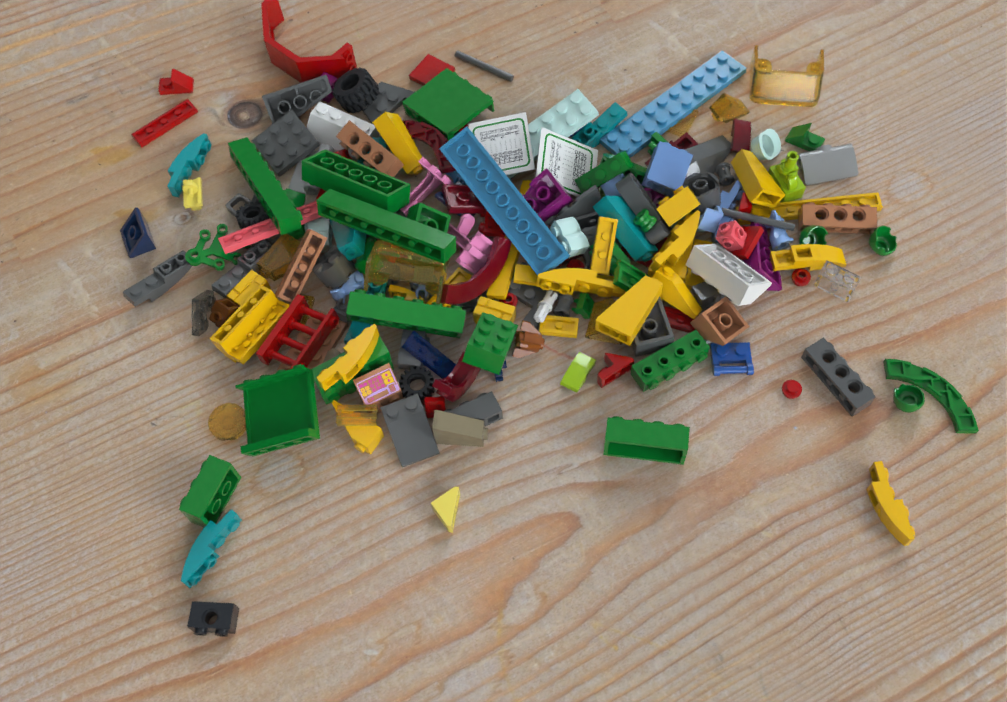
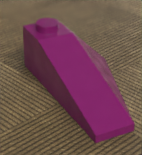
[501,168,574,239]
[741,222,782,291]

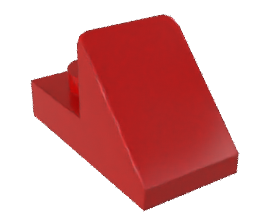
[158,69,194,95]
[597,353,634,388]

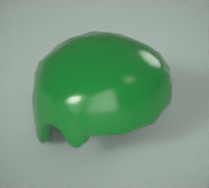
[799,225,828,245]
[869,225,897,256]
[893,384,925,413]

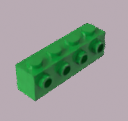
[630,330,710,392]

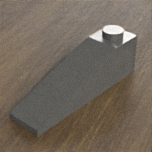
[685,135,731,177]
[544,185,602,229]

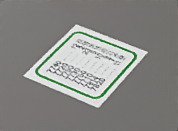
[468,112,535,175]
[536,127,598,197]

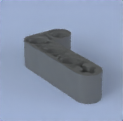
[615,173,672,245]

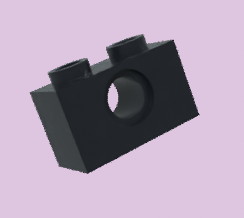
[187,601,239,637]

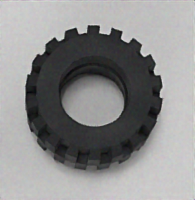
[332,68,379,113]

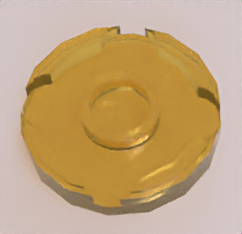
[208,403,246,441]

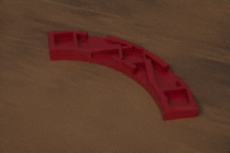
[402,120,456,174]
[441,236,512,304]

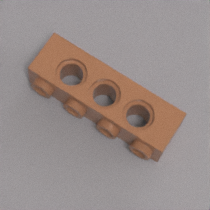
[336,120,404,177]
[798,202,877,234]
[275,229,328,303]

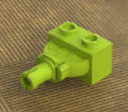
[768,151,806,202]

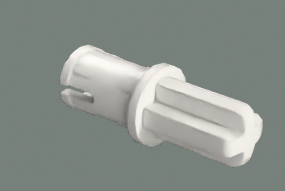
[533,290,558,323]

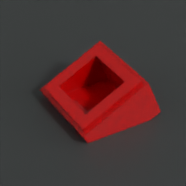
[736,192,752,219]

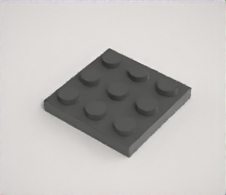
[251,110,320,177]

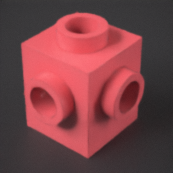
[715,220,747,252]

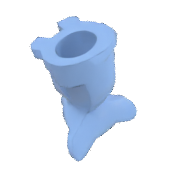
[763,210,794,251]
[330,270,366,304]

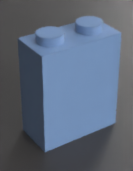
[642,141,693,197]

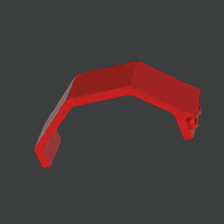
[261,0,357,83]

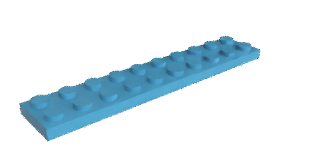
[600,50,747,158]
[439,126,570,275]

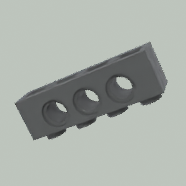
[801,337,876,417]

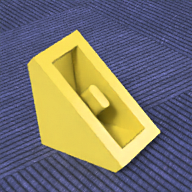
[431,487,460,533]

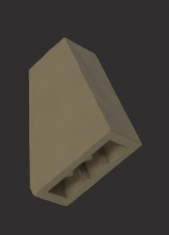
[432,410,488,447]

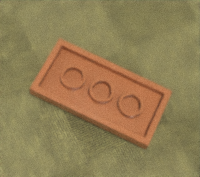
[277,309,348,371]

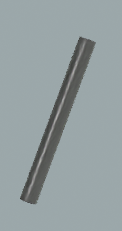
[455,50,514,82]
[722,208,795,231]

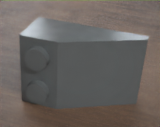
[631,297,674,357]
[380,394,440,468]

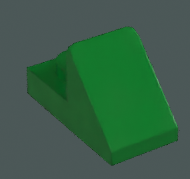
[785,123,825,151]

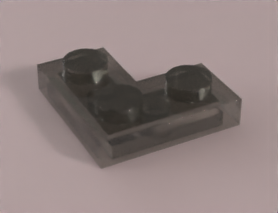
[192,290,216,336]

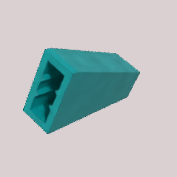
[593,195,658,262]
[329,219,366,261]

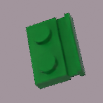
[613,259,649,292]

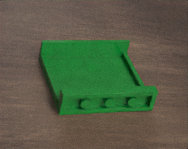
[402,68,495,141]
[235,365,320,457]

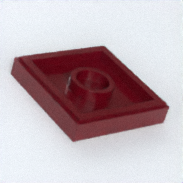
[441,185,485,214]

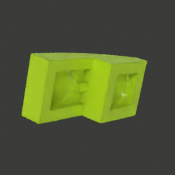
[560,352,596,393]

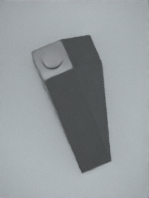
[262,75,332,124]

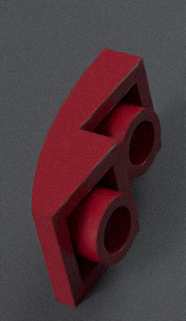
[730,118,751,153]

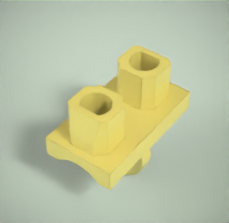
[182,177,203,211]

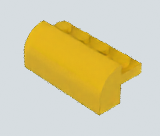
[210,285,290,365]

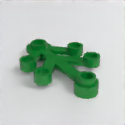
[185,224,254,271]

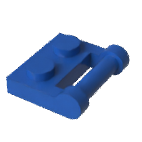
[710,342,754,376]

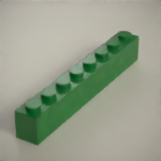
[228,137,303,235]
[317,189,456,264]

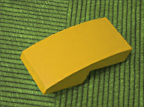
[388,284,425,304]

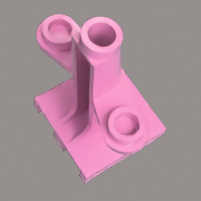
[400,157,454,216]
[447,214,493,274]

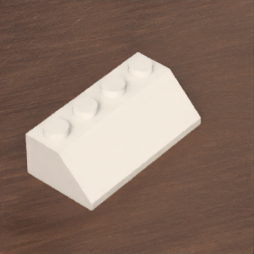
[306,101,379,161]
[686,243,772,306]

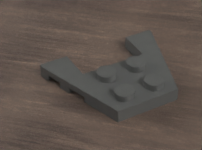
[362,82,415,137]
[478,262,548,330]

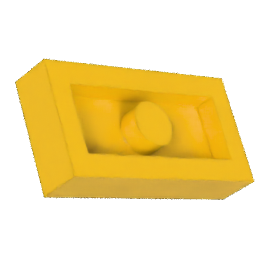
[539,315,579,338]

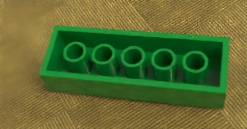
[302,149,411,213]
[346,289,466,339]

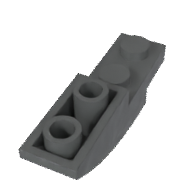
[212,239,276,298]
[123,250,192,307]

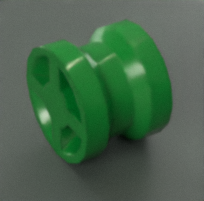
[633,209,657,232]

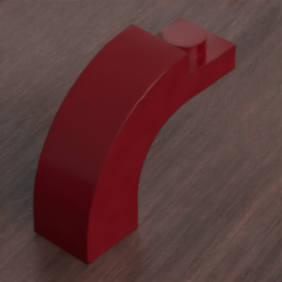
[432,351,481,402]

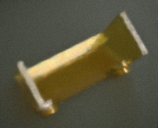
[750,45,824,107]
[363,240,450,304]

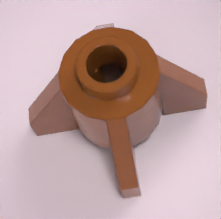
[512,320,545,358]

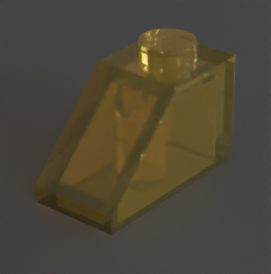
[709,93,750,123]

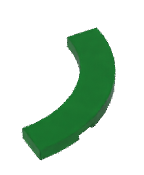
[883,359,979,433]

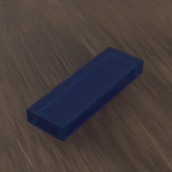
[401,331,456,379]

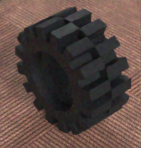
[235,201,270,229]
[399,366,435,402]

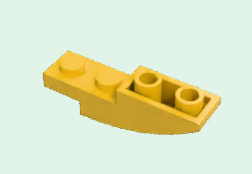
[650,210,700,272]
[769,244,847,271]
[536,268,614,297]
[316,324,379,391]
[866,461,915,546]

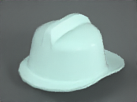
[751,129,781,160]

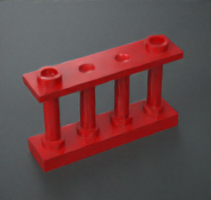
[256,294,339,369]

